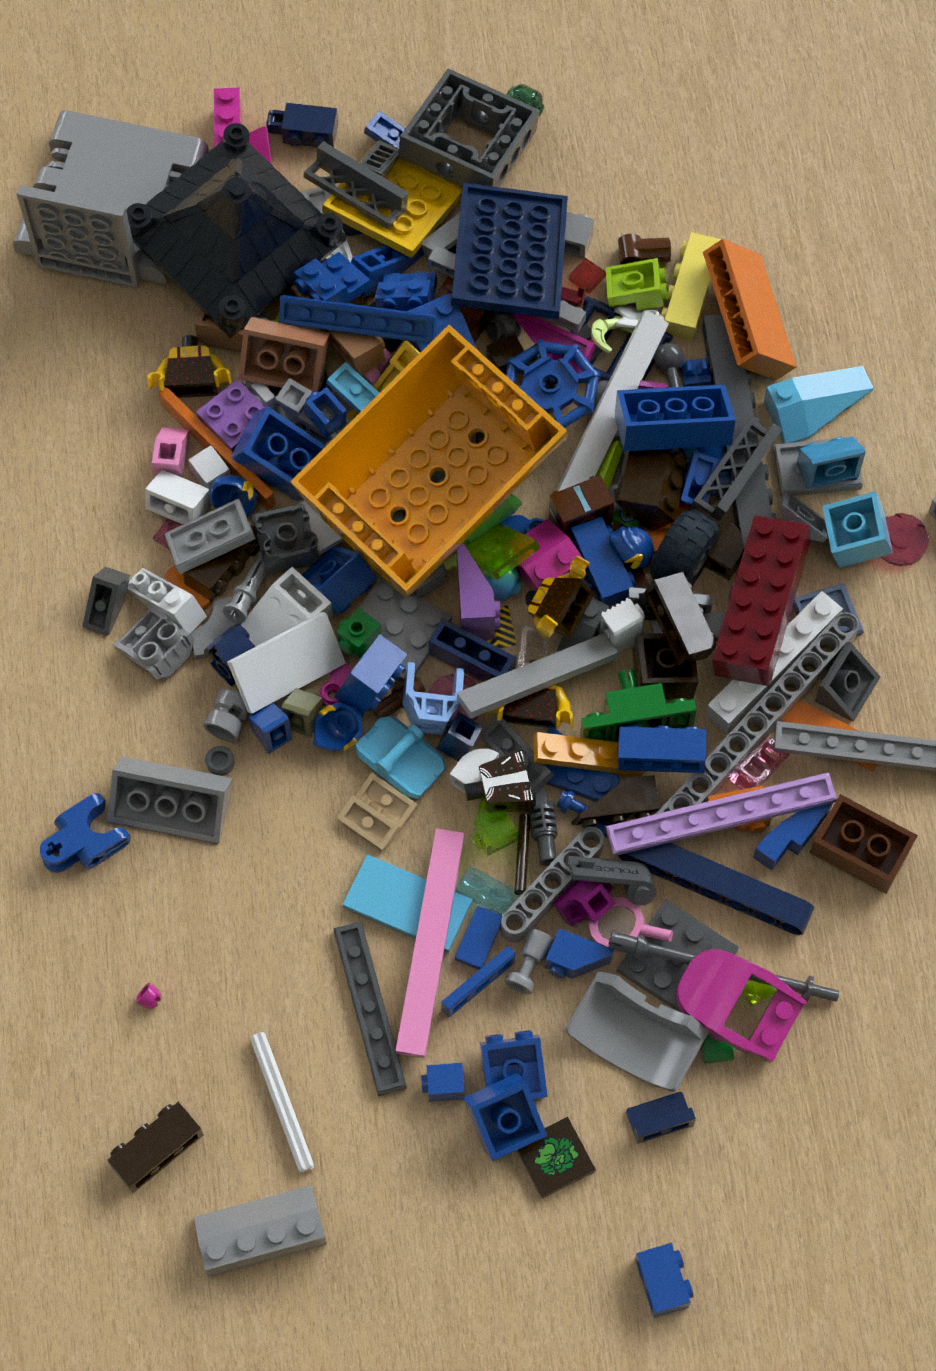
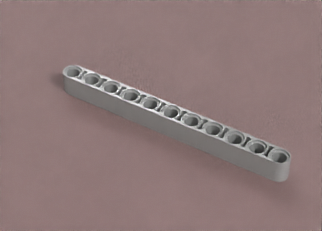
[656,612,859,843]

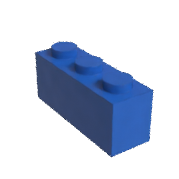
[570,517,636,607]
[618,725,706,773]

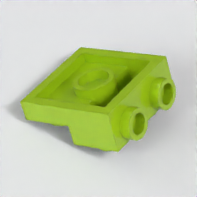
[606,258,669,311]

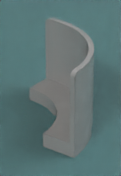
[565,971,709,1092]

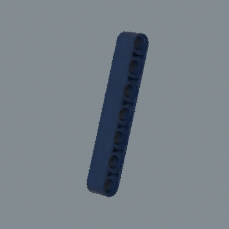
[618,843,814,935]

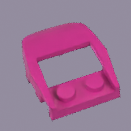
[676,949,807,1063]

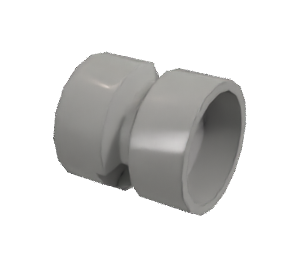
[203,689,249,742]

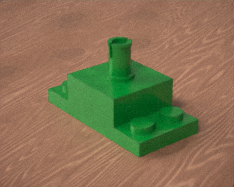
[580,669,697,743]

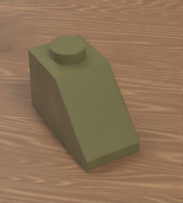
[281,689,324,737]

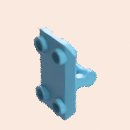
[354,717,446,799]

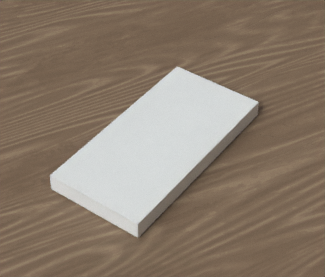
[227,612,346,714]

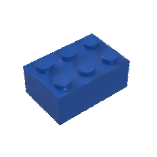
[230,406,325,501]

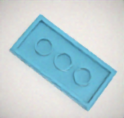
[342,854,472,953]

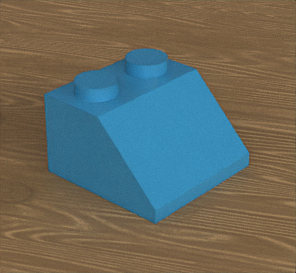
[797,437,866,489]

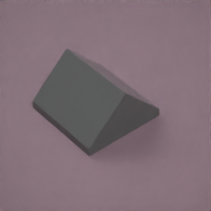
[815,642,880,721]

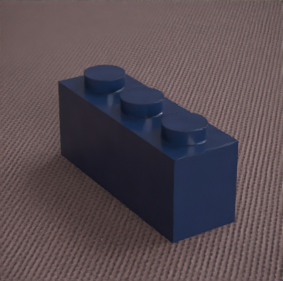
[428,618,516,682]

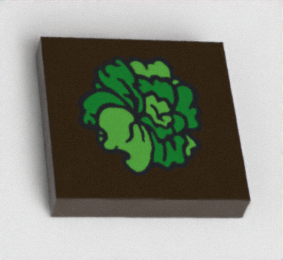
[517,1117,596,1199]

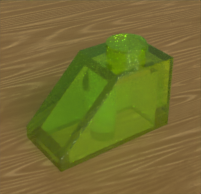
[471,798,518,856]

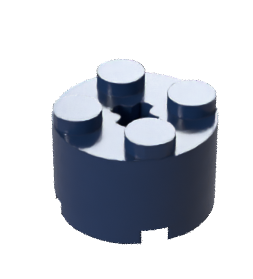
[204,625,258,691]

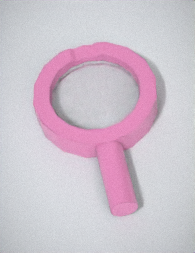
[589,897,673,952]

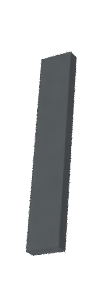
[333,921,407,1096]

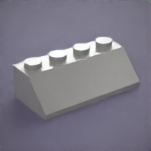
[107,756,233,843]
[194,1185,327,1277]

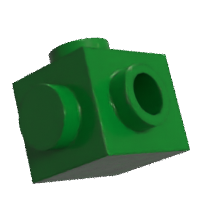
[337,607,381,659]

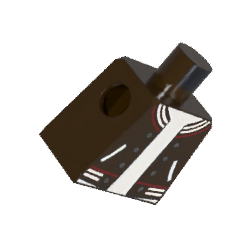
[464,750,534,813]

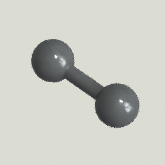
[654,343,684,387]

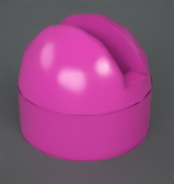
[135,983,161,1009]

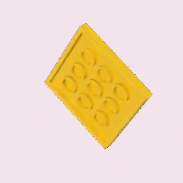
[322,141,462,258]

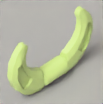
[590,316,635,353]

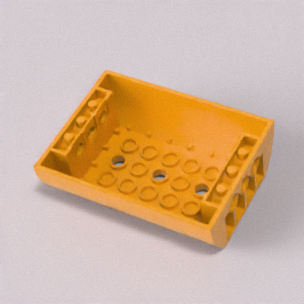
[290,325,568,597]

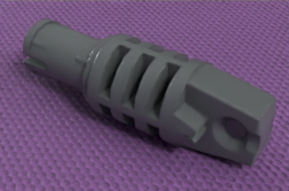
[529,786,558,866]

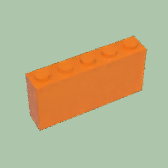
[703,239,797,380]

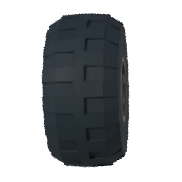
[650,510,720,586]

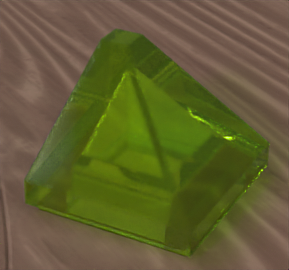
[742,980,776,1007]

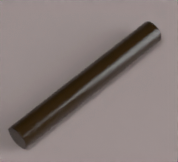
[514,813,530,895]

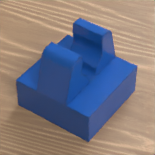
[680,358,711,387]

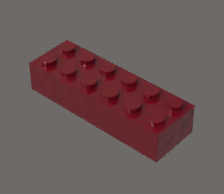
[712,515,810,687]

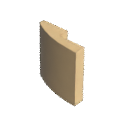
[337,772,419,851]

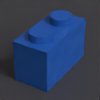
[635,1243,694,1318]

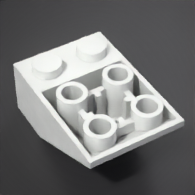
[241,567,333,646]

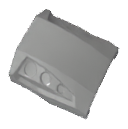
[113,606,194,679]

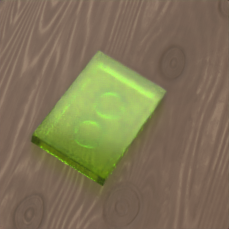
[454,524,540,580]

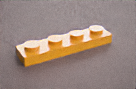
[533,732,645,776]

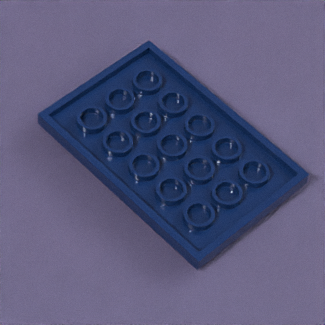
[451,183,568,319]

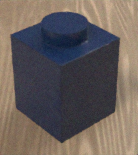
[436,712,483,762]

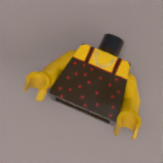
[147,335,232,398]
[525,556,595,639]
[485,660,573,729]

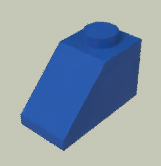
[248,703,292,754]
[545,928,614,979]

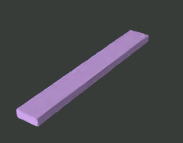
[606,772,837,856]

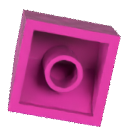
[503,519,583,591]

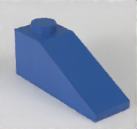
[351,245,424,298]

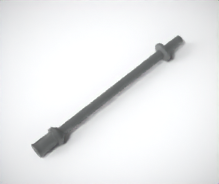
[608,930,839,1002]

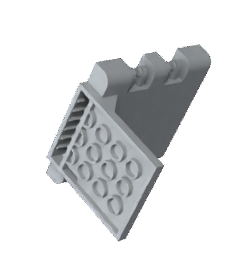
[13,111,209,288]

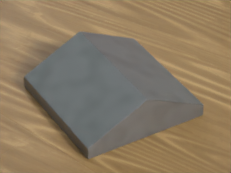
[780,489,828,542]

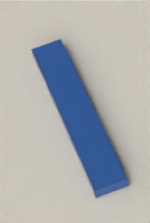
[279,295,438,344]

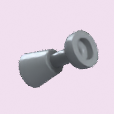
[504,929,554,994]

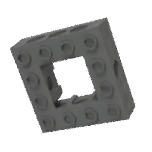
[398,69,540,187]

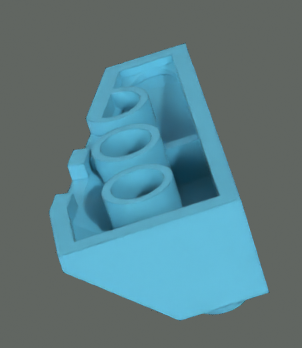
[764,366,873,444]

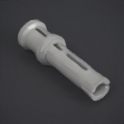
[223,550,267,623]

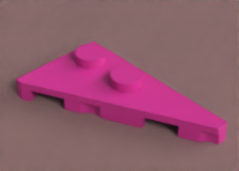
[512,313,597,374]

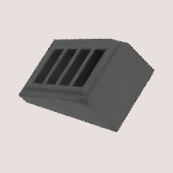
[360,140,399,179]

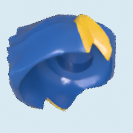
[209,476,258,517]
[609,526,654,569]
[313,702,363,752]

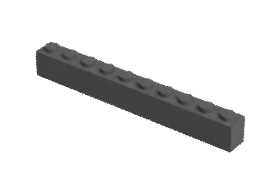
[702,314,777,559]

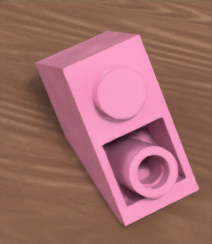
[151,427,190,477]

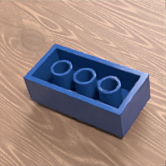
[614,385,736,451]

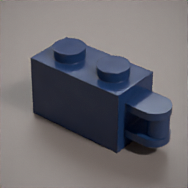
[266,103,338,148]

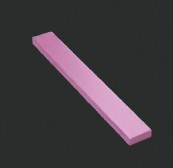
[396,828,465,1058]

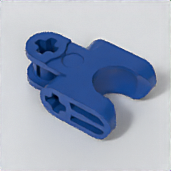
[40,793,131,873]

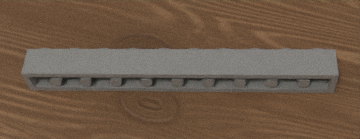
[428,246,586,333]

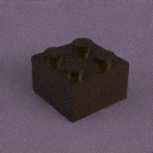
[632,633,699,699]

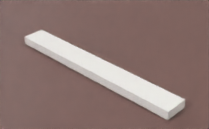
[556,310,669,492]

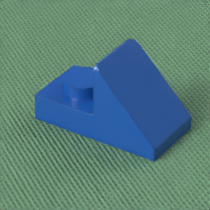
[680,451,720,510]

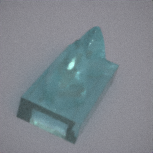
[455,865,520,916]

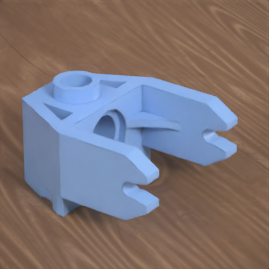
[402,662,464,735]

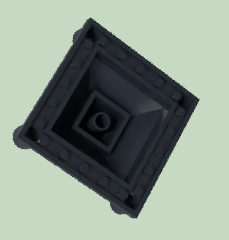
[126,123,347,338]

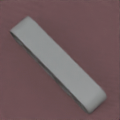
[501,826,604,943]

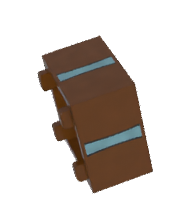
[549,475,614,539]

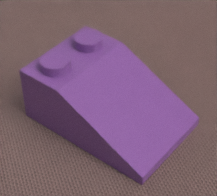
[457,543,500,640]

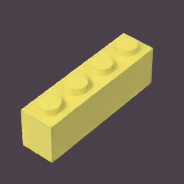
[661,232,721,341]

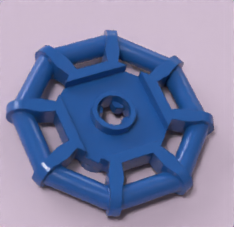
[506,339,601,428]

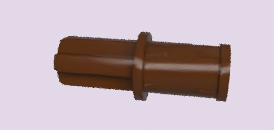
[373,677,426,719]

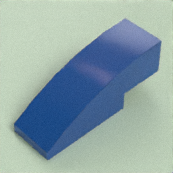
[753,803,833,870]

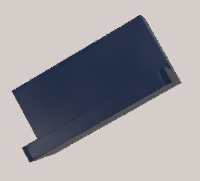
[626,1092,696,1144]

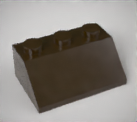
[614,448,688,532]

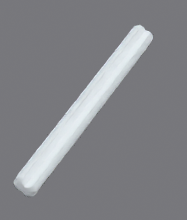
[250,1032,314,1173]

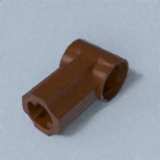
[618,234,671,265]

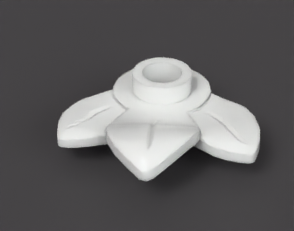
[614,305,664,328]

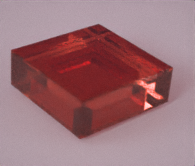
[569,257,606,294]

